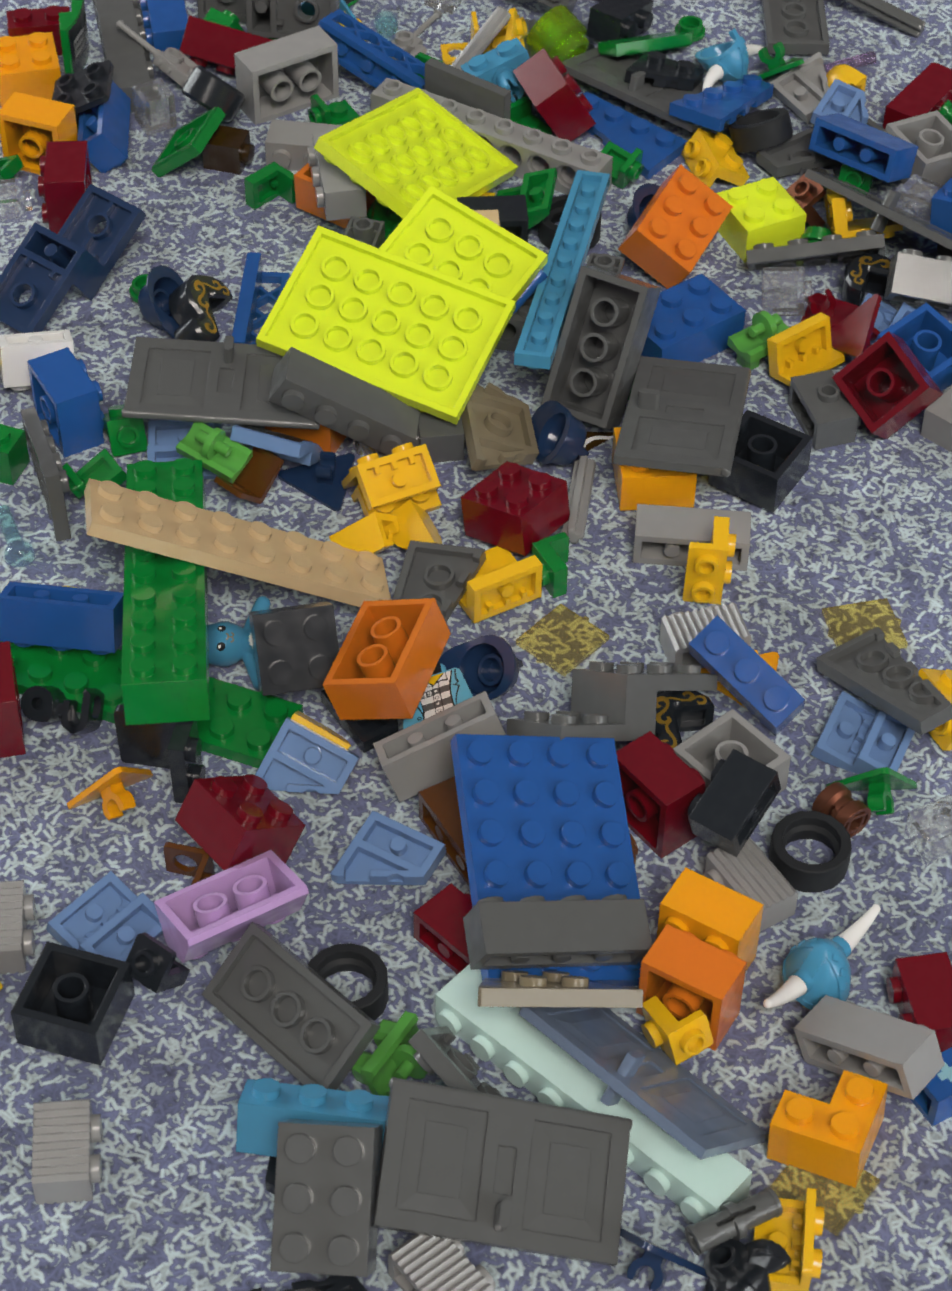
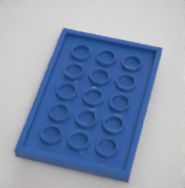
[450,734,643,986]

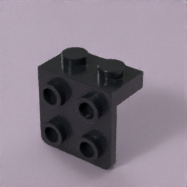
[52,60,114,131]
[114,705,206,803]

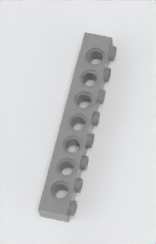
[371,77,613,195]

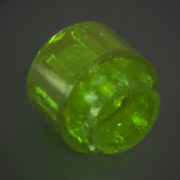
[526,5,589,62]

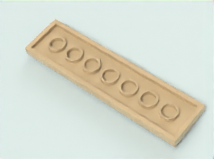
[84,478,391,607]

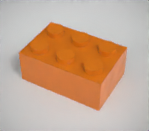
[618,164,733,289]
[322,598,451,720]

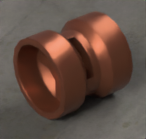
[812,782,871,838]

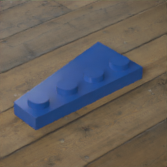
[669,74,774,132]

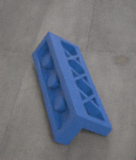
[318,9,425,90]
[232,252,290,344]

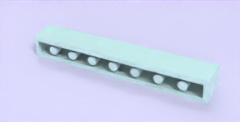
[435,964,752,1224]

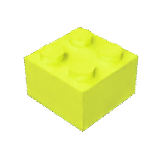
[717,176,807,263]

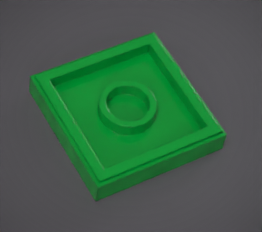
[151,106,226,177]

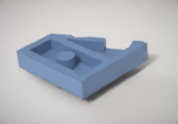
[810,78,869,125]
[255,717,360,794]
[330,810,446,885]

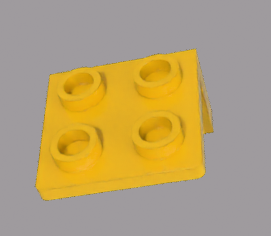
[824,189,903,239]
[341,442,441,511]
[458,546,543,624]

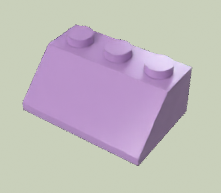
[154,850,309,963]

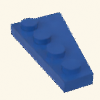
[583,91,687,180]

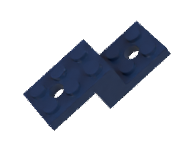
[0,183,146,333]

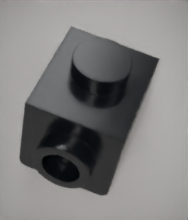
[126,932,190,993]

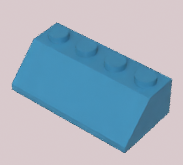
[236,1078,389,1157]

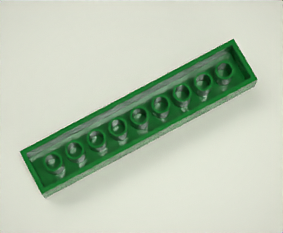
[121,458,210,726]

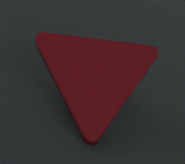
[801,289,859,328]
[831,294,882,358]

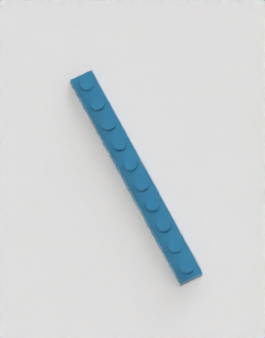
[514,170,610,370]

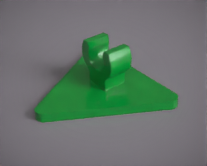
[756,42,804,79]
[826,767,917,816]

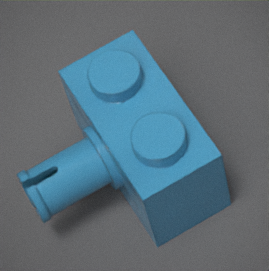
[460,37,530,102]

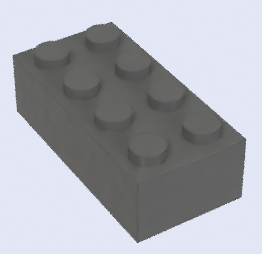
[540,266,661,429]

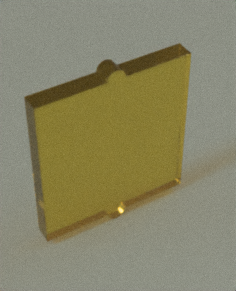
[822,598,908,649]
[516,604,609,677]
[770,1163,880,1237]

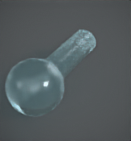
[0,505,35,567]

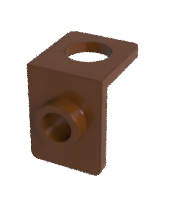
[214,447,284,504]
[163,842,215,885]

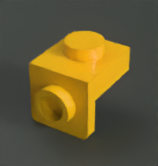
[641,995,714,1066]

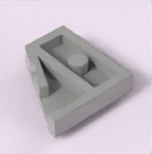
[770,52,829,125]

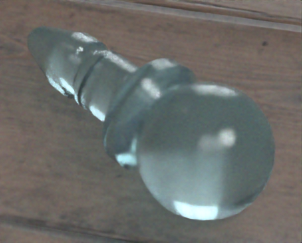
[374,11,398,38]

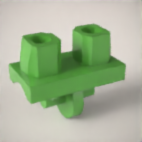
[727,311,790,370]
[176,422,253,484]
[351,1011,428,1096]

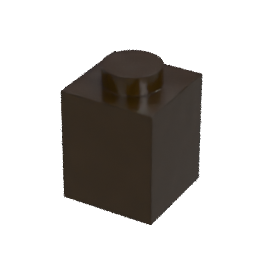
[202,125,254,175]

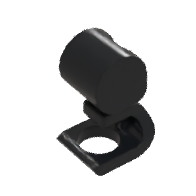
[21,686,105,734]

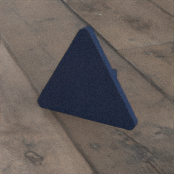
[278,451,355,511]
[620,1228,708,1291]

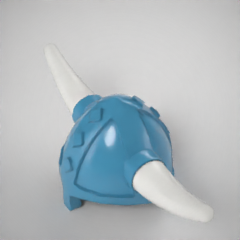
[695,28,764,92]
[763,904,881,1010]

